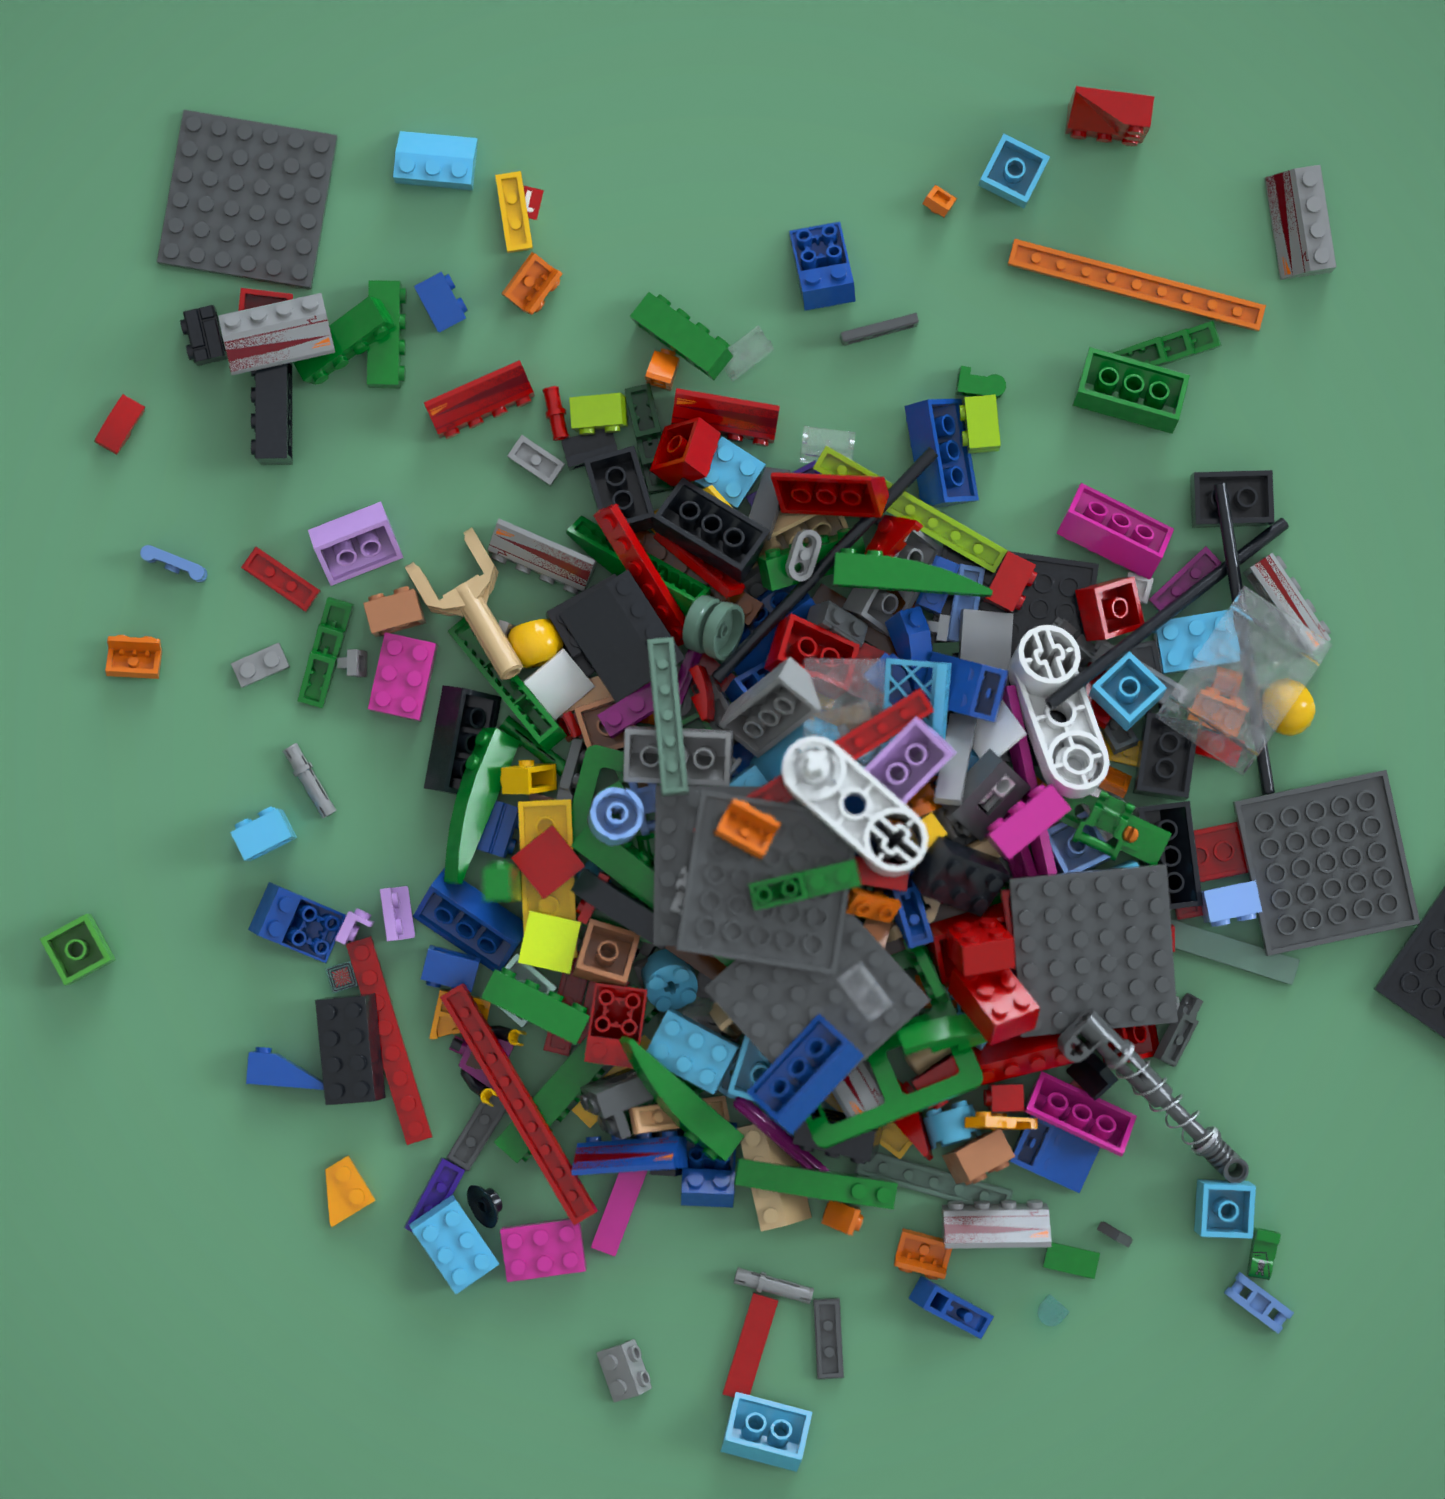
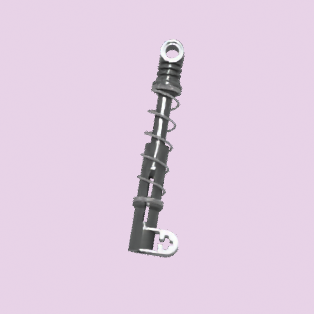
[1057,1008,1249,1183]

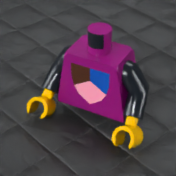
[449,1025,527,1107]

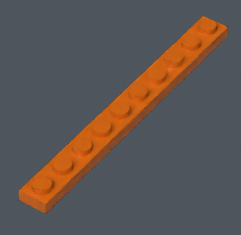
[1007,239,1266,332]

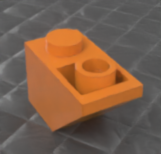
[821,1200,864,1236]

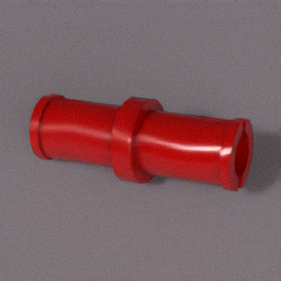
[542,386,569,441]

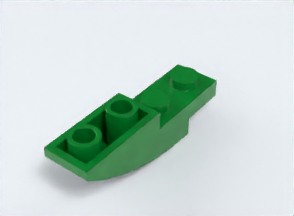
[749,859,862,910]

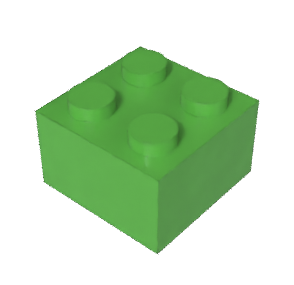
[40,914,116,985]

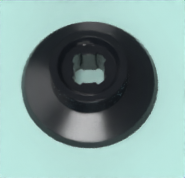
[467,1185,502,1228]

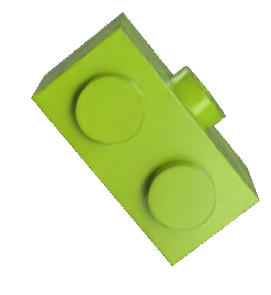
[569,393,628,435]
[959,395,1001,454]

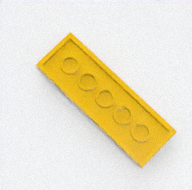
[518,799,578,958]

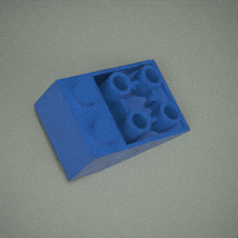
[789,222,856,311]
[923,652,1009,722]
[248,882,347,963]
[1008,1114,1100,1193]
[681,1122,737,1208]

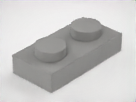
[507,435,565,486]
[231,643,290,688]

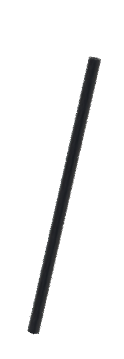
[711,447,938,683]
[1213,482,1275,794]
[1045,518,1289,710]

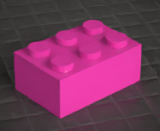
[368,632,438,722]
[984,784,1071,860]
[500,1218,587,1282]

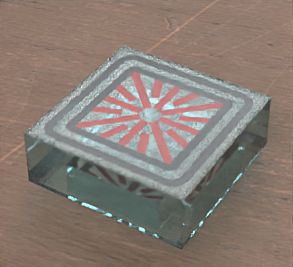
[325,961,358,994]

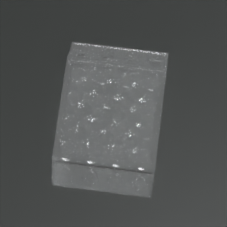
[1155,586,1332,776]

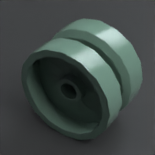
[683,595,745,660]

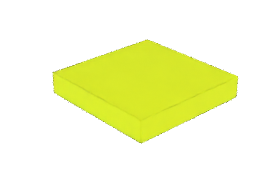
[518,910,581,974]

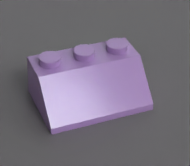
[308,502,403,586]
[864,716,957,804]

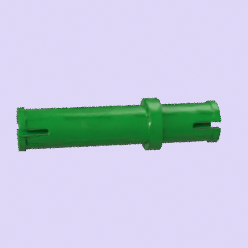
[499,716,566,777]

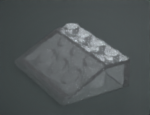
[803,658,885,766]

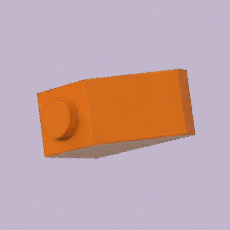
[645,348,680,391]

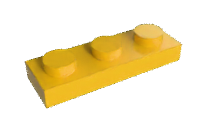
[495,171,533,253]

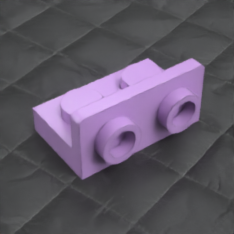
[380,886,415,941]
[335,908,374,945]

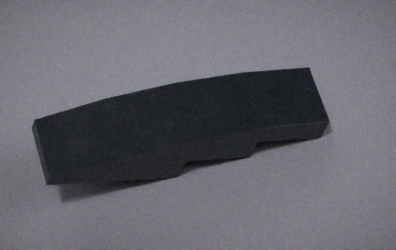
[570,868,666,949]

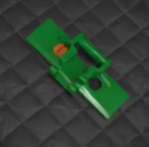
[1059,790,1172,865]

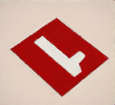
[523,185,544,220]

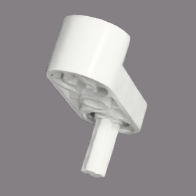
[1008,625,1109,799]
[781,736,928,877]

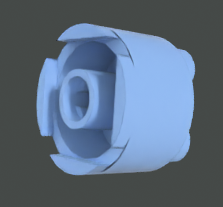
[587,787,643,846]

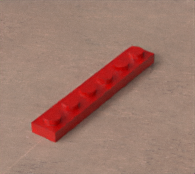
[593,504,685,646]

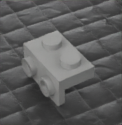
[597,1339,652,1402]

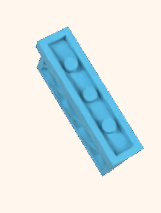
[879,658,952,753]

